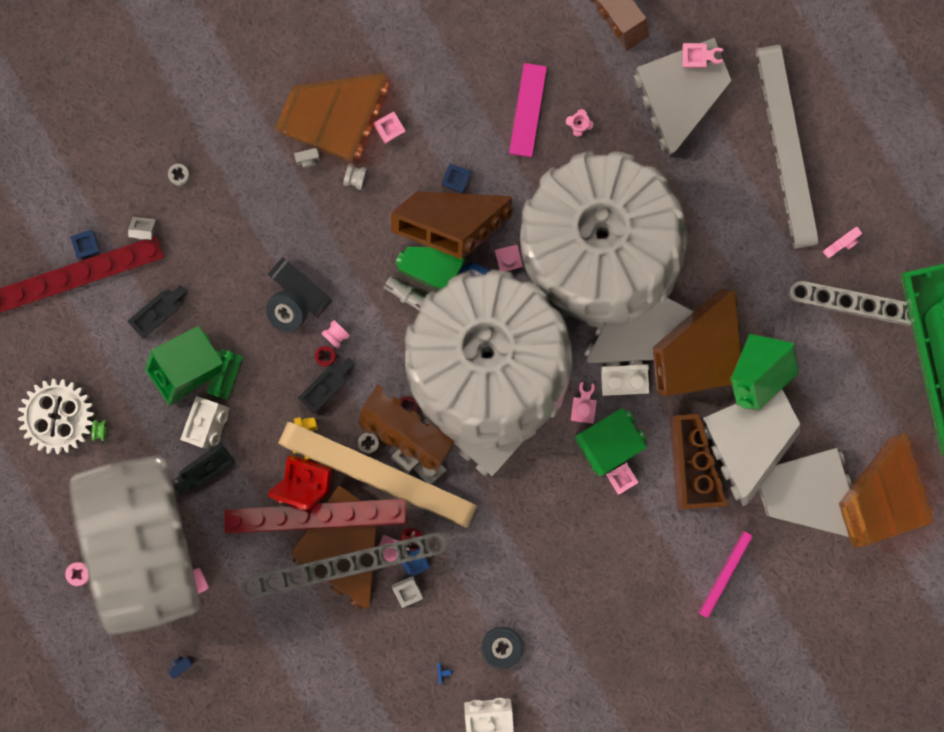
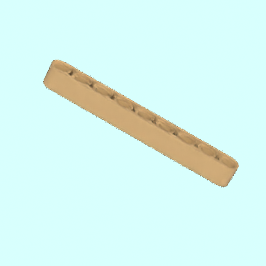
[278,422,477,528]

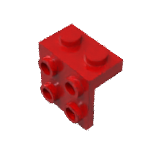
[268,455,332,510]

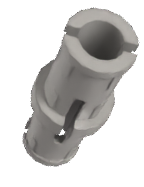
[384,276,425,311]

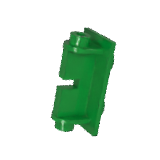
[206,349,243,400]

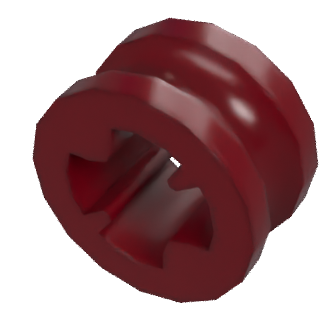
[315,346,336,367]
[400,396,418,412]
[400,528,422,551]

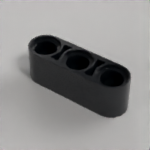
[268,257,333,318]

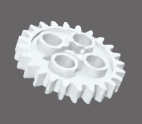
[18,379,95,454]

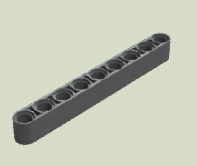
[241,533,447,598]

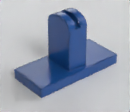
[437,663,452,684]

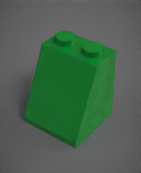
[396,247,469,292]
[145,326,223,407]
[731,334,799,410]
[574,408,648,477]

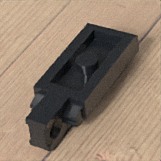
[127,285,188,339]
[298,358,355,414]
[172,442,235,494]

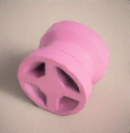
[321,320,350,349]
[65,562,90,586]

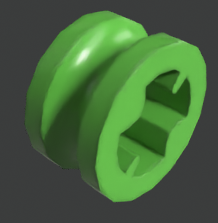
[92,420,107,441]

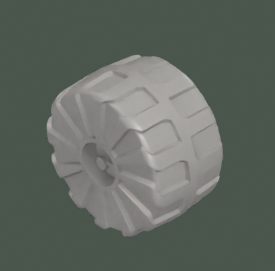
[520,151,687,327]
[405,270,572,448]
[70,456,200,634]

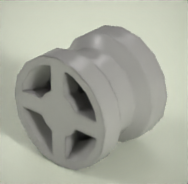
[343,163,367,190]

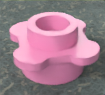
[566,109,593,137]

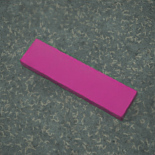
[509,63,547,158]
[698,531,752,618]

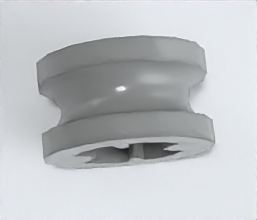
[168,164,190,186]
[358,433,379,454]

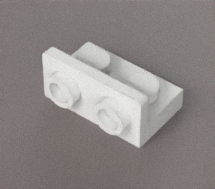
[601,361,649,396]
[180,396,230,450]
[464,698,514,732]

